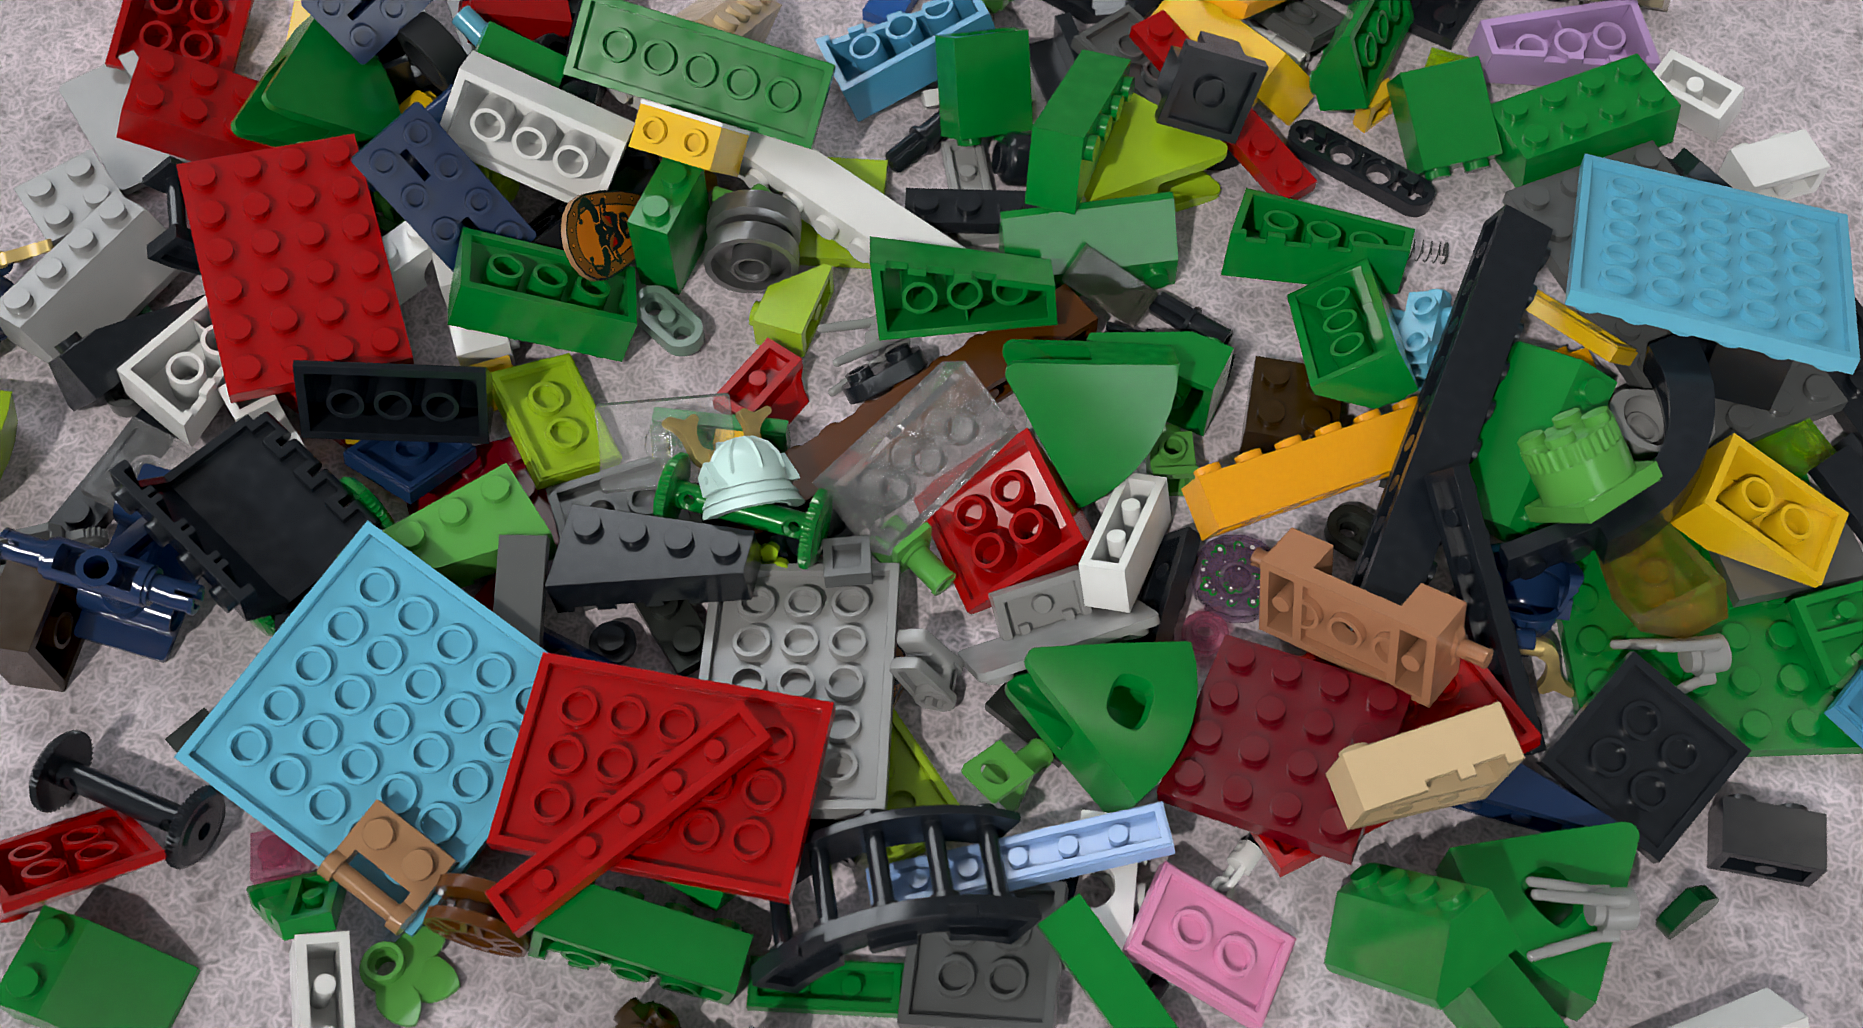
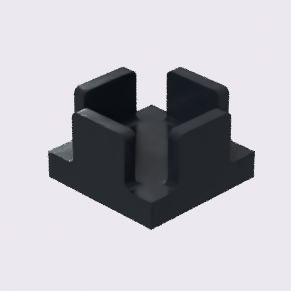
[1154,31,1269,144]

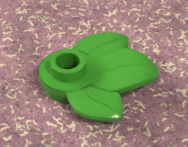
[359,926,461,1027]

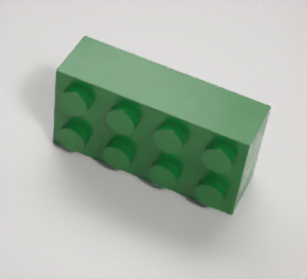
[1491,53,1681,188]

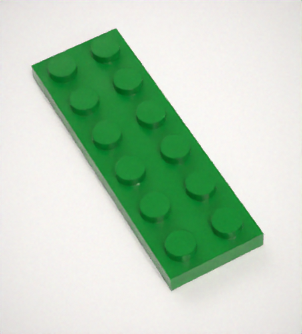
[563,0,836,150]

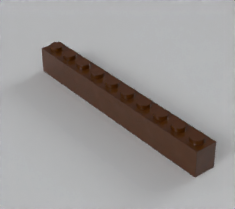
[701,283,1098,546]

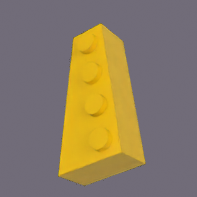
[1151,0,1315,126]

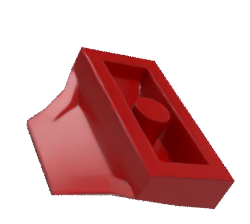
[712,337,809,424]

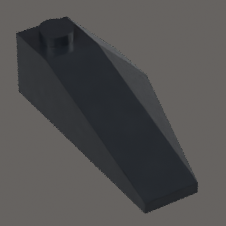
[48,294,206,411]

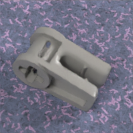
[889,629,964,712]

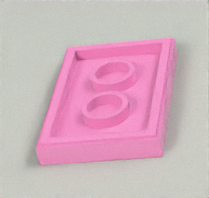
[1122,861,1297,1028]

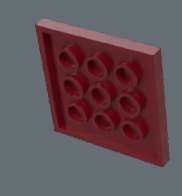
[1157,634,1413,865]

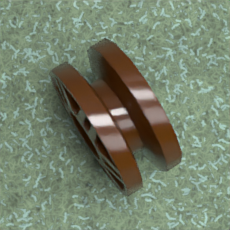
[423,873,531,958]

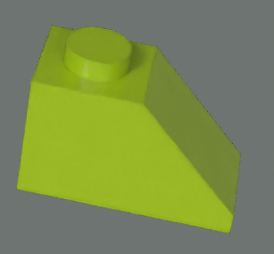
[749,264,834,358]

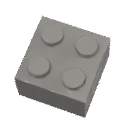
[13,149,123,247]

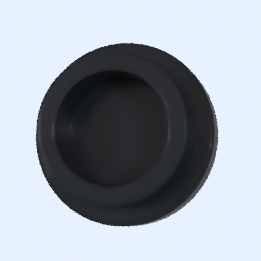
[589,621,637,665]

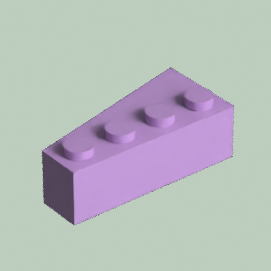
[1467,0,1661,86]

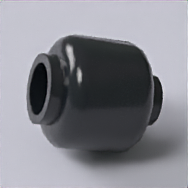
[992,132,1032,188]

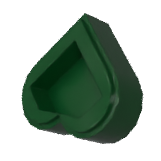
[1655,885,1719,939]

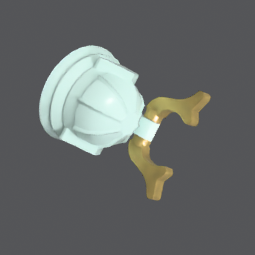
[661,406,806,520]

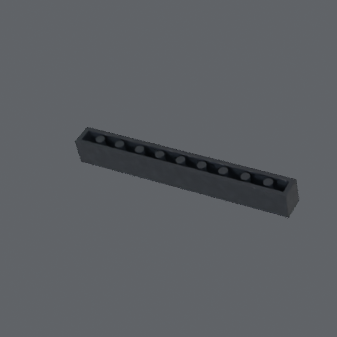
[1349,204,1553,606]

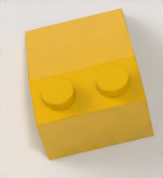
[1669,433,1849,588]

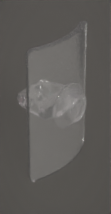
[595,393,735,494]

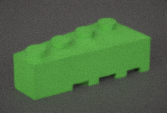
[337,463,557,588]

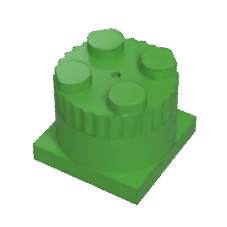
[1517,406,1663,524]

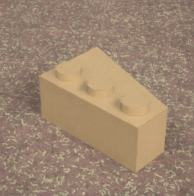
[1326,701,1525,830]

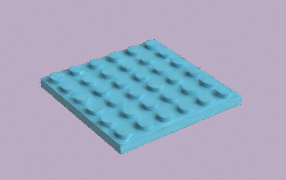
[1565,154,1860,375]
[174,520,548,937]

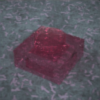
[250,830,306,885]

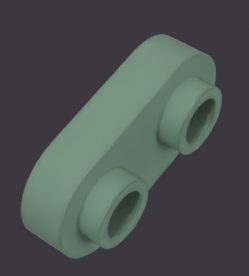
[636,285,705,357]

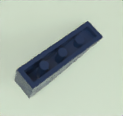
[1451,763,1618,833]

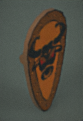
[561,190,642,282]

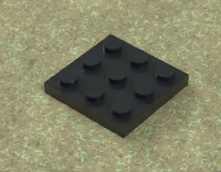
[1535,651,1752,863]

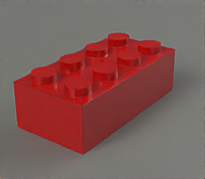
[116,43,274,162]

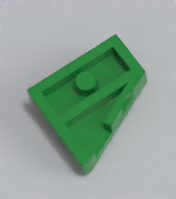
[1786,580,1863,691]
[246,871,347,941]

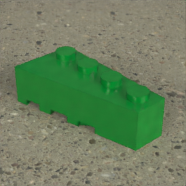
[1025,49,1135,215]
[870,236,1057,341]

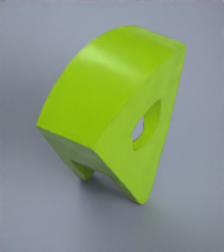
[1081,92,1228,213]

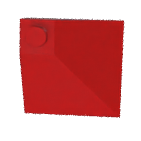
[105,0,254,73]
[915,428,1094,615]
[0,807,166,923]

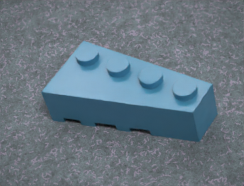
[815,0,995,122]

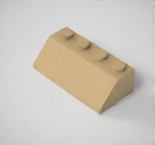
[675,0,782,43]

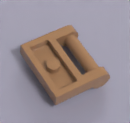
[317,799,459,936]

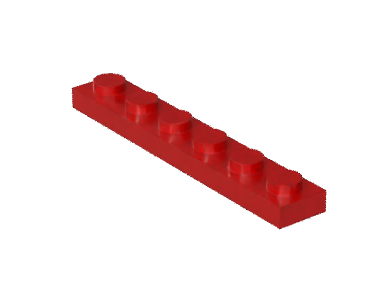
[1129,9,1317,200]
[484,699,774,938]

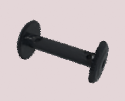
[29,730,226,870]

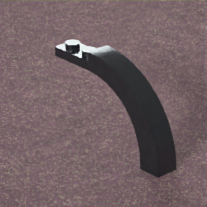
[1497,335,1715,583]

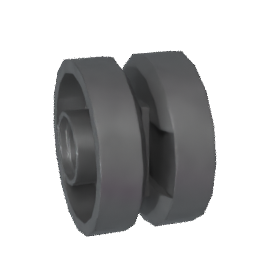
[703,189,802,293]

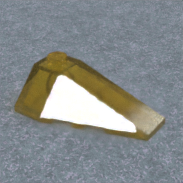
[1596,522,1728,639]

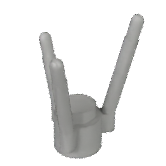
[817,315,911,396]
[1610,633,1732,694]
[1526,876,1640,961]

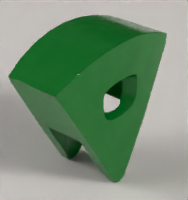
[231,15,401,147]
[1002,339,1180,509]
[1004,641,1198,813]
[1435,822,1640,1022]

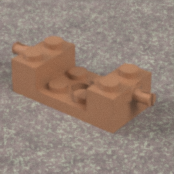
[1250,527,1494,708]

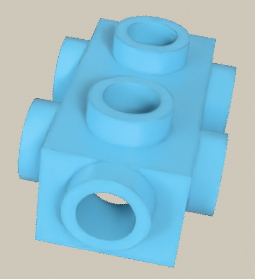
[1391,289,1452,391]

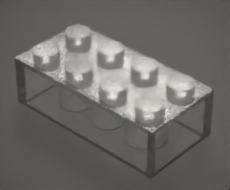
[813,361,1019,556]

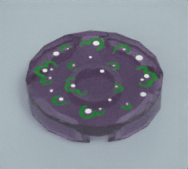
[1190,535,1271,623]

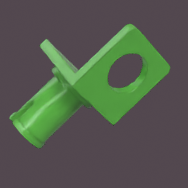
[868,515,956,596]
[961,738,1054,811]

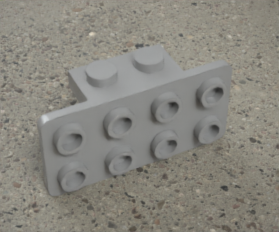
[59,50,192,195]
[958,565,1160,685]

